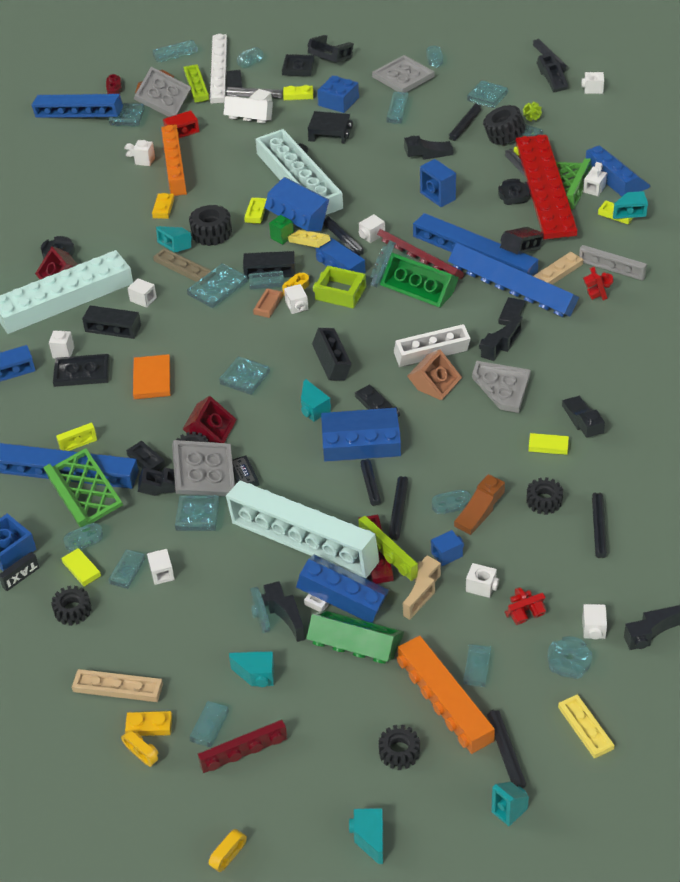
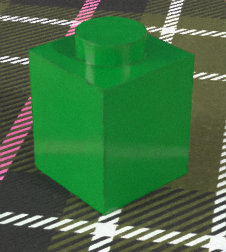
[269,215,293,245]

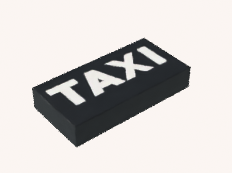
[0,551,39,591]

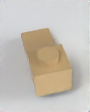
[403,555,441,620]

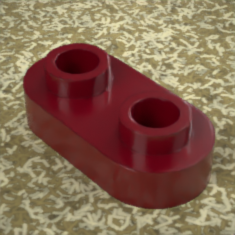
[106,74,121,94]

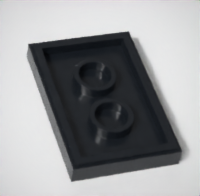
[53,354,110,387]

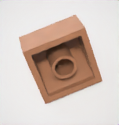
[407,349,462,400]

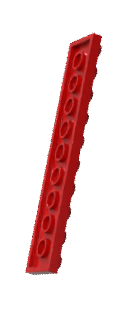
[516,134,578,239]

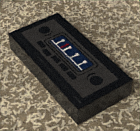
[232,455,259,487]

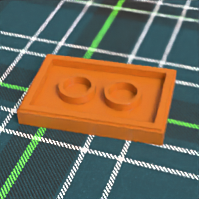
[133,354,170,399]

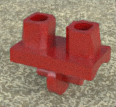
[583,267,614,300]
[505,587,546,625]

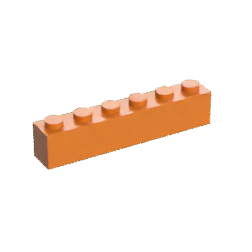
[161,125,187,196]
[397,635,495,754]

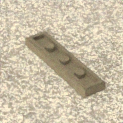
[153,248,215,285]

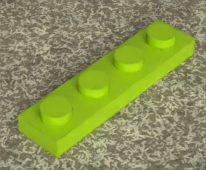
[183,64,209,103]
[359,516,418,581]

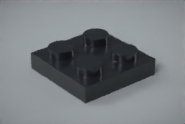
[282,54,315,77]

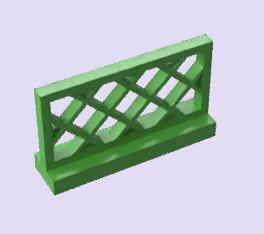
[556,158,592,209]
[43,448,123,532]

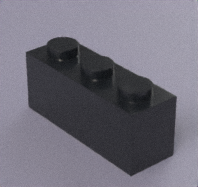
[500,227,544,254]
[243,251,295,279]
[82,305,141,339]
[312,328,352,381]

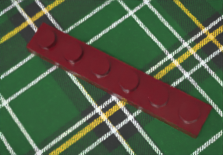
[377,229,465,280]

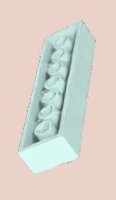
[255,129,343,215]
[0,250,133,334]
[226,480,379,578]

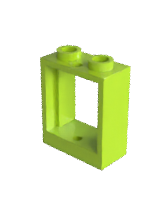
[313,265,366,309]

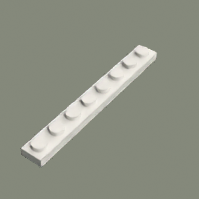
[210,34,227,103]

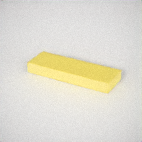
[288,230,331,248]
[558,694,615,759]

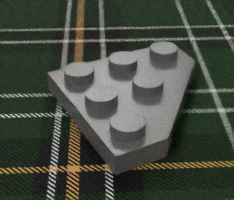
[472,361,531,413]

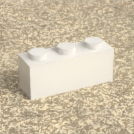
[224,96,273,123]

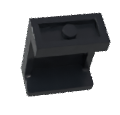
[308,35,354,62]
[307,111,353,144]

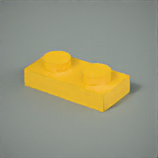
[152,193,174,219]
[125,711,172,736]

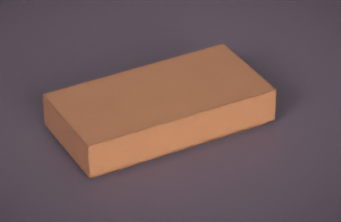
[253,288,283,318]

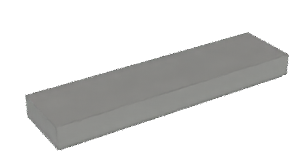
[579,245,647,281]

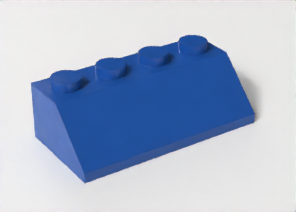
[586,145,650,197]
[264,177,329,231]
[296,554,389,623]

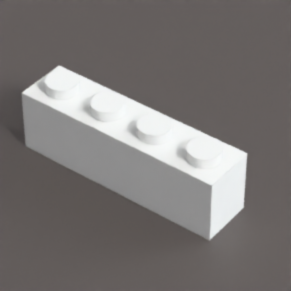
[394,324,470,367]

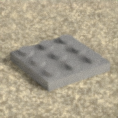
[372,55,435,94]
[134,67,191,117]
[172,440,235,496]

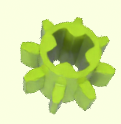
[523,101,542,122]

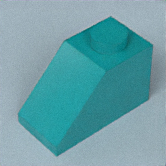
[612,191,648,219]
[156,226,192,253]
[301,379,331,422]
[229,651,274,687]
[491,782,529,826]
[349,809,383,864]

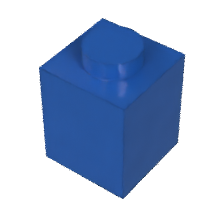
[431,530,464,566]

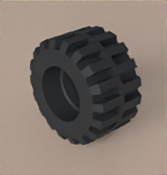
[483,105,526,145]
[189,205,232,246]

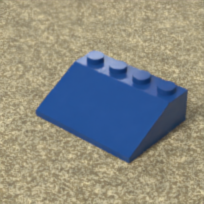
[321,408,401,462]

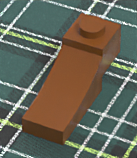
[454,474,505,535]

